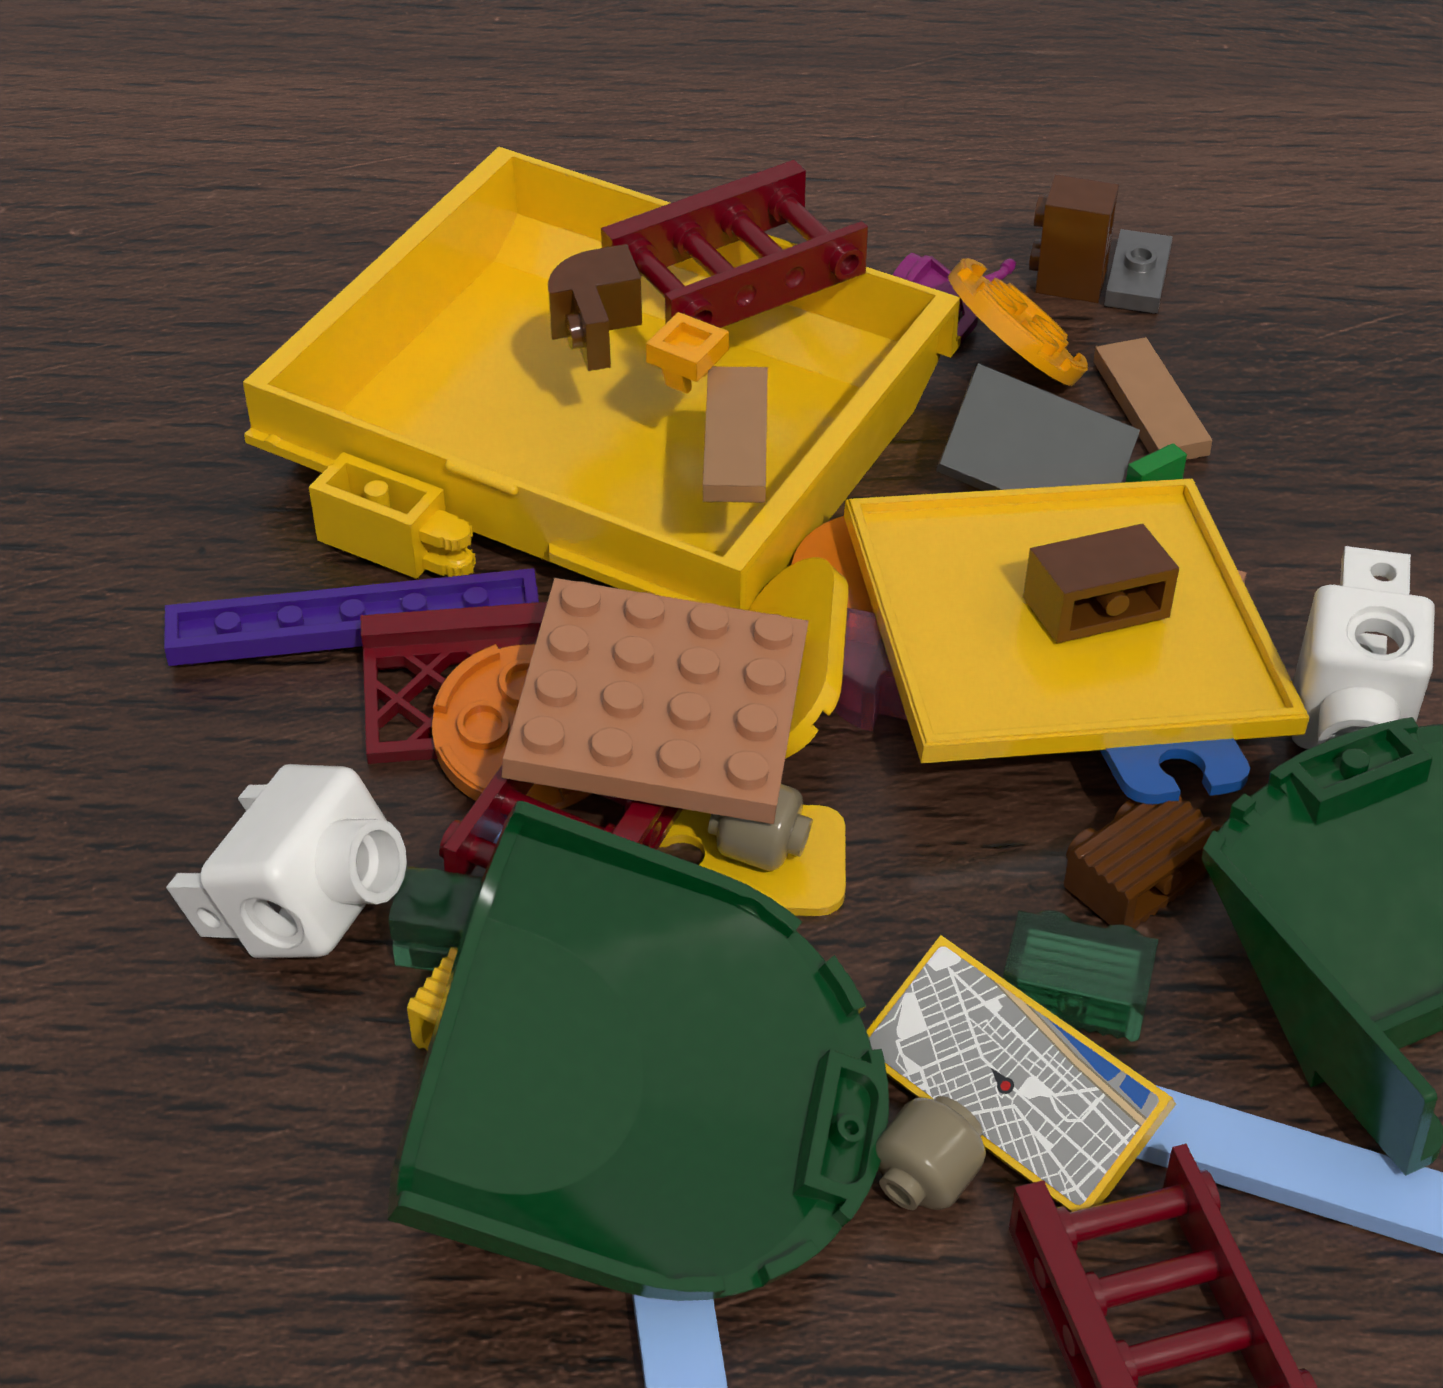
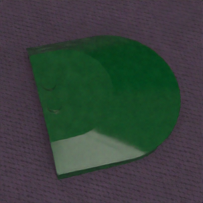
[387,801,889,1301]

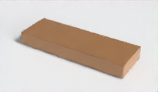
[1093,337,1212,460]
[703,366,768,503]

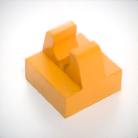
[646,312,729,394]

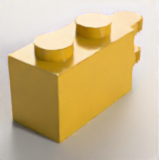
[309,452,476,579]

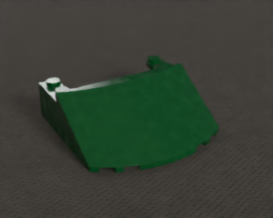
[1202,717,1443,1176]

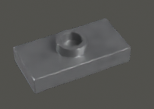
[1104,229,1173,314]

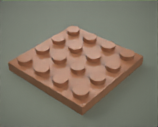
[502,578,808,824]

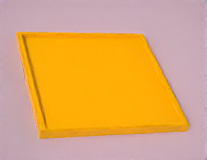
[844,479,1310,763]

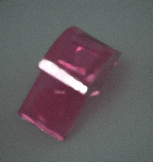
[834,608,908,732]

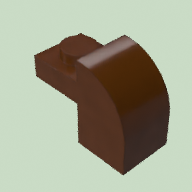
[548,244,642,371]

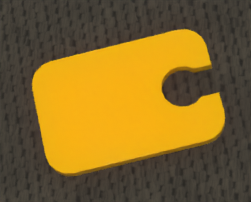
[659,805,846,916]

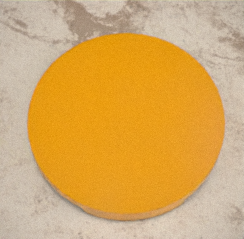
[948,258,1088,386]

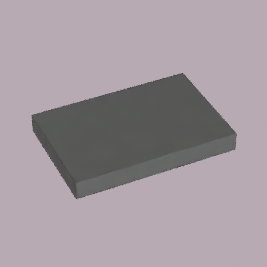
[935,363,1140,491]

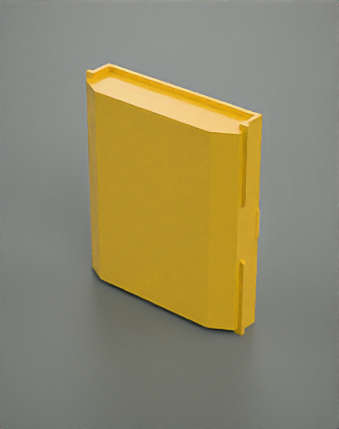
[243,147,961,610]

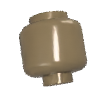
[708,784,813,871]
[876,1096,986,1210]

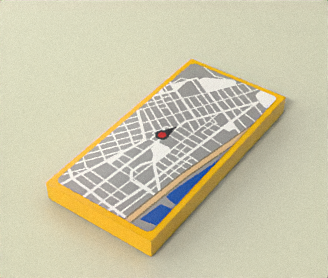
[866,935,1176,1212]

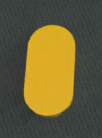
[748,557,848,759]

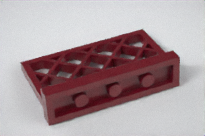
[360,602,547,764]

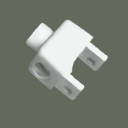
[1292,546,1435,749]
[166,764,407,958]

